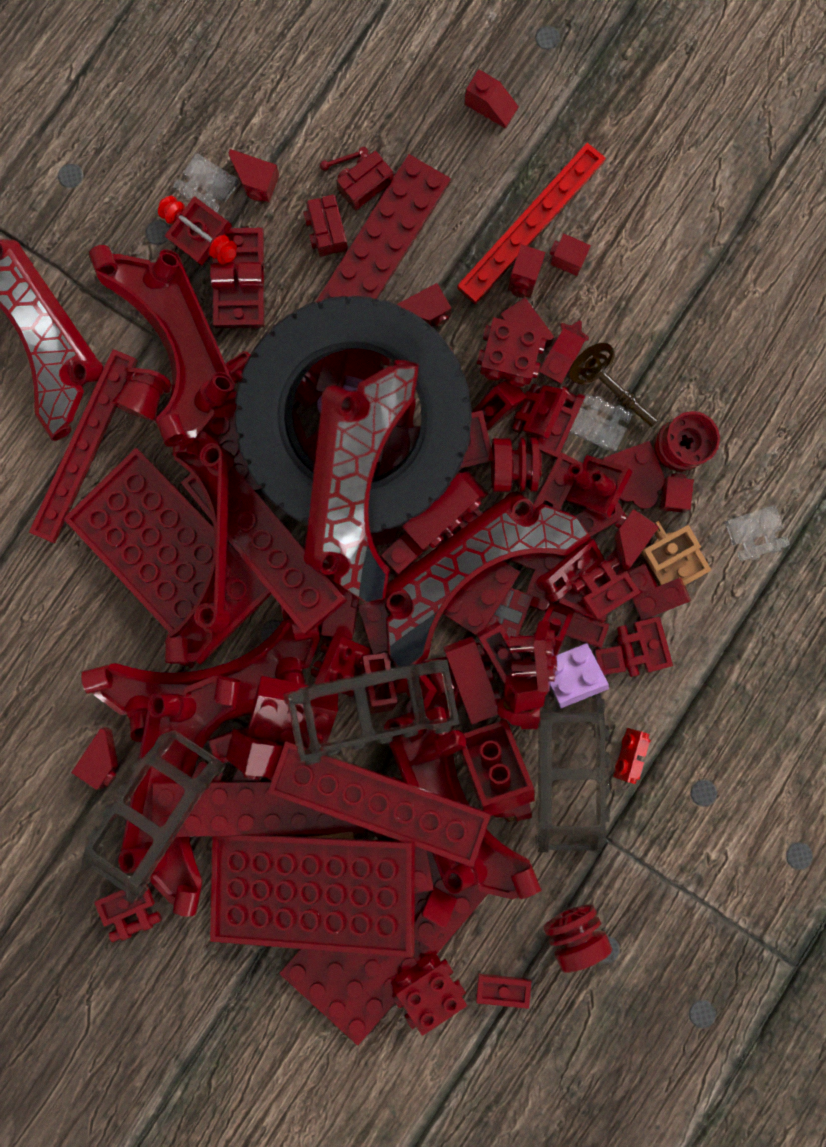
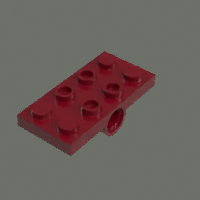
[210,228,265,328]

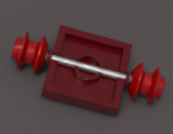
[158,196,237,265]

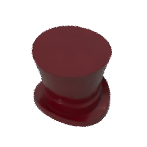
[112,367,172,422]

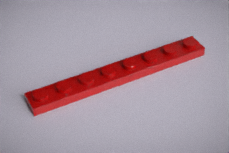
[457,142,606,305]

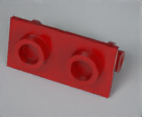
[613,728,651,784]

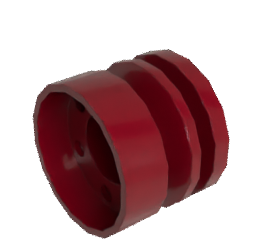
[654,411,720,472]
[491,438,542,492]
[543,904,613,973]

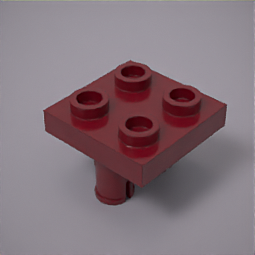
[565,455,632,517]
[509,621,558,692]
[311,634,372,697]

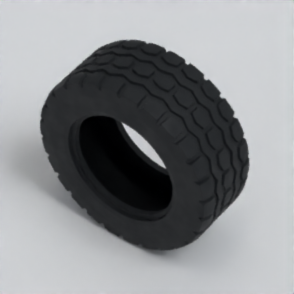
[235,296,472,534]

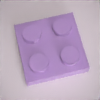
[550,643,609,708]

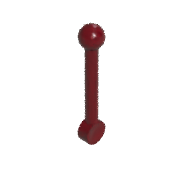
[319,147,368,171]

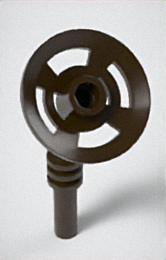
[570,343,658,428]

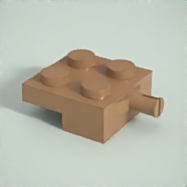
[641,521,712,586]

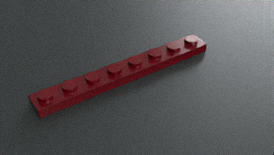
[29,349,138,543]

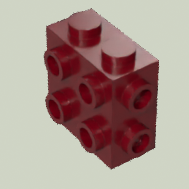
[477,317,546,386]
[391,952,467,1036]

